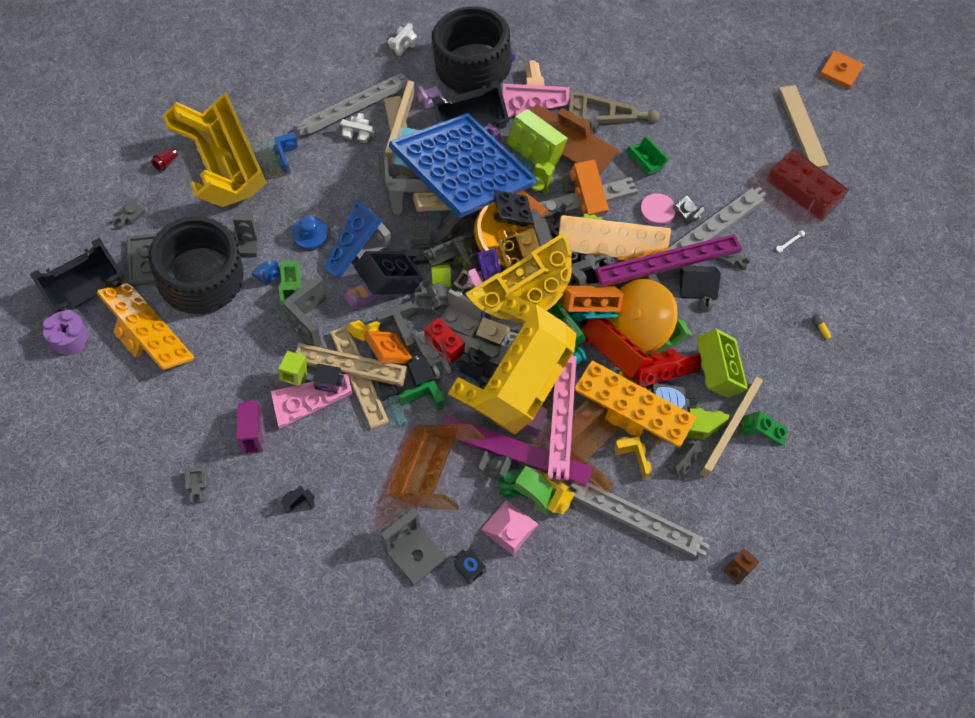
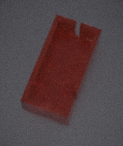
[767,149,849,221]

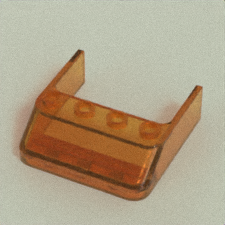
[570,398,663,493]
[387,424,485,510]

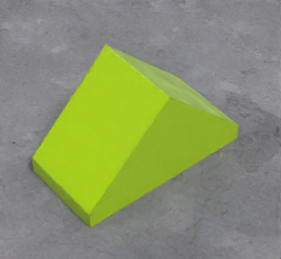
[431,262,451,295]

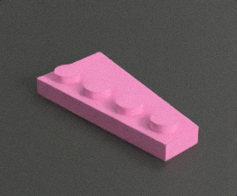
[502,84,570,117]
[271,373,352,429]

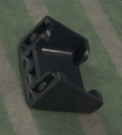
[432,80,510,129]
[29,237,124,314]

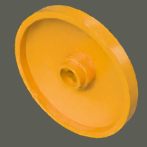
[474,201,536,269]
[606,279,678,354]

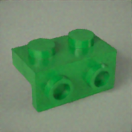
[626,136,668,175]

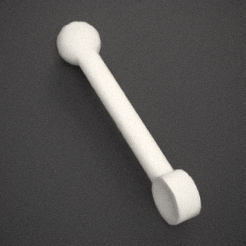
[776,231,805,253]

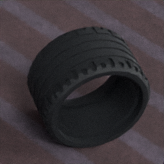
[431,6,512,93]
[148,216,244,314]

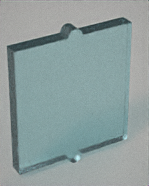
[256,140,291,172]

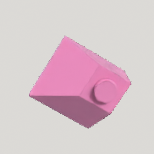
[481,500,538,555]

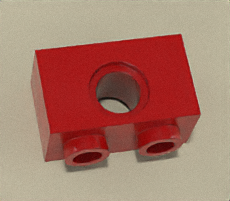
[424,317,465,365]

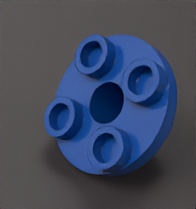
[291,216,328,251]

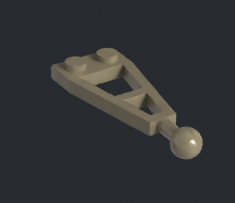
[569,92,660,124]

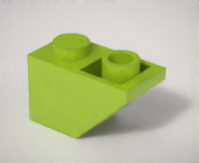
[278,351,308,386]
[686,408,729,440]

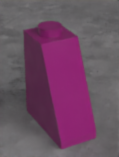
[237,400,263,454]

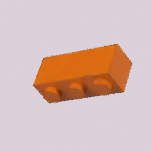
[570,159,609,217]
[560,286,624,312]

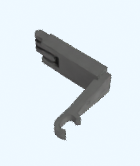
[531,209,612,272]

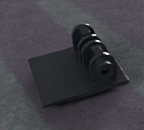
[494,190,534,227]

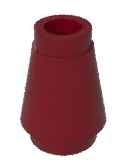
[151,148,178,171]

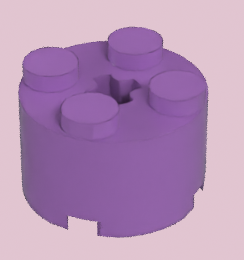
[43,310,89,355]

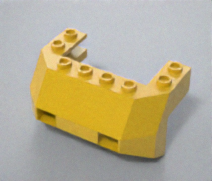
[162,91,267,207]
[448,294,576,435]

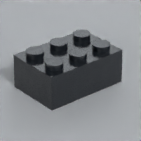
[354,251,424,295]

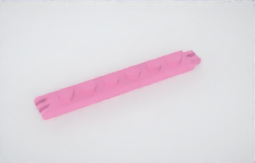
[548,354,576,480]

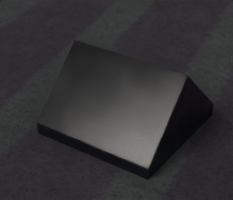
[680,265,721,300]

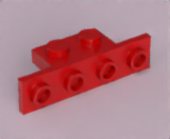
[637,349,701,387]

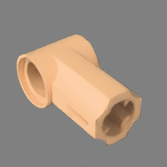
[524,60,544,86]

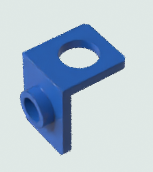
[253,260,280,286]

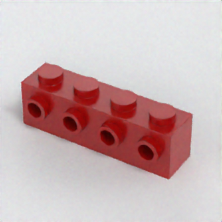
[582,318,654,380]

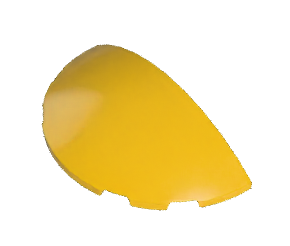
[465,232,572,320]

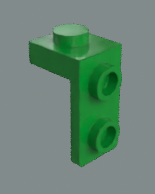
[398,381,446,410]
[740,411,787,446]

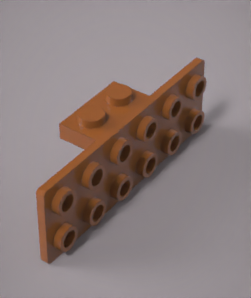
[530,104,619,176]

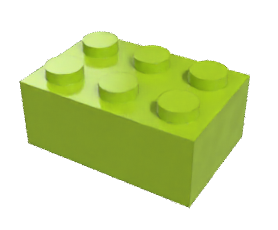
[506,109,568,167]
[697,328,748,398]

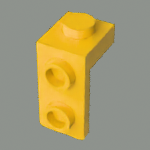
[614,437,652,480]
[536,471,575,514]

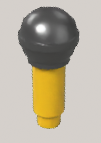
[811,313,832,340]

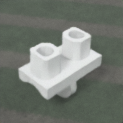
[388,23,417,56]
[341,113,375,144]

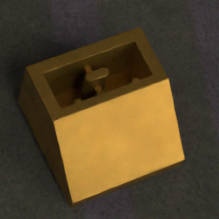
[498,228,541,269]

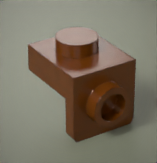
[723,548,760,585]

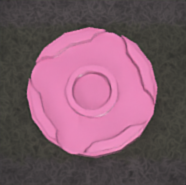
[640,194,676,226]

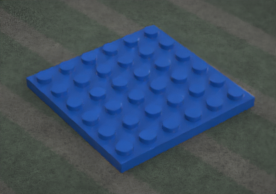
[388,113,538,218]

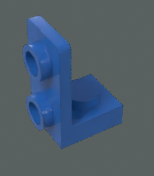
[273,132,298,175]

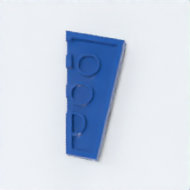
[324,200,383,279]

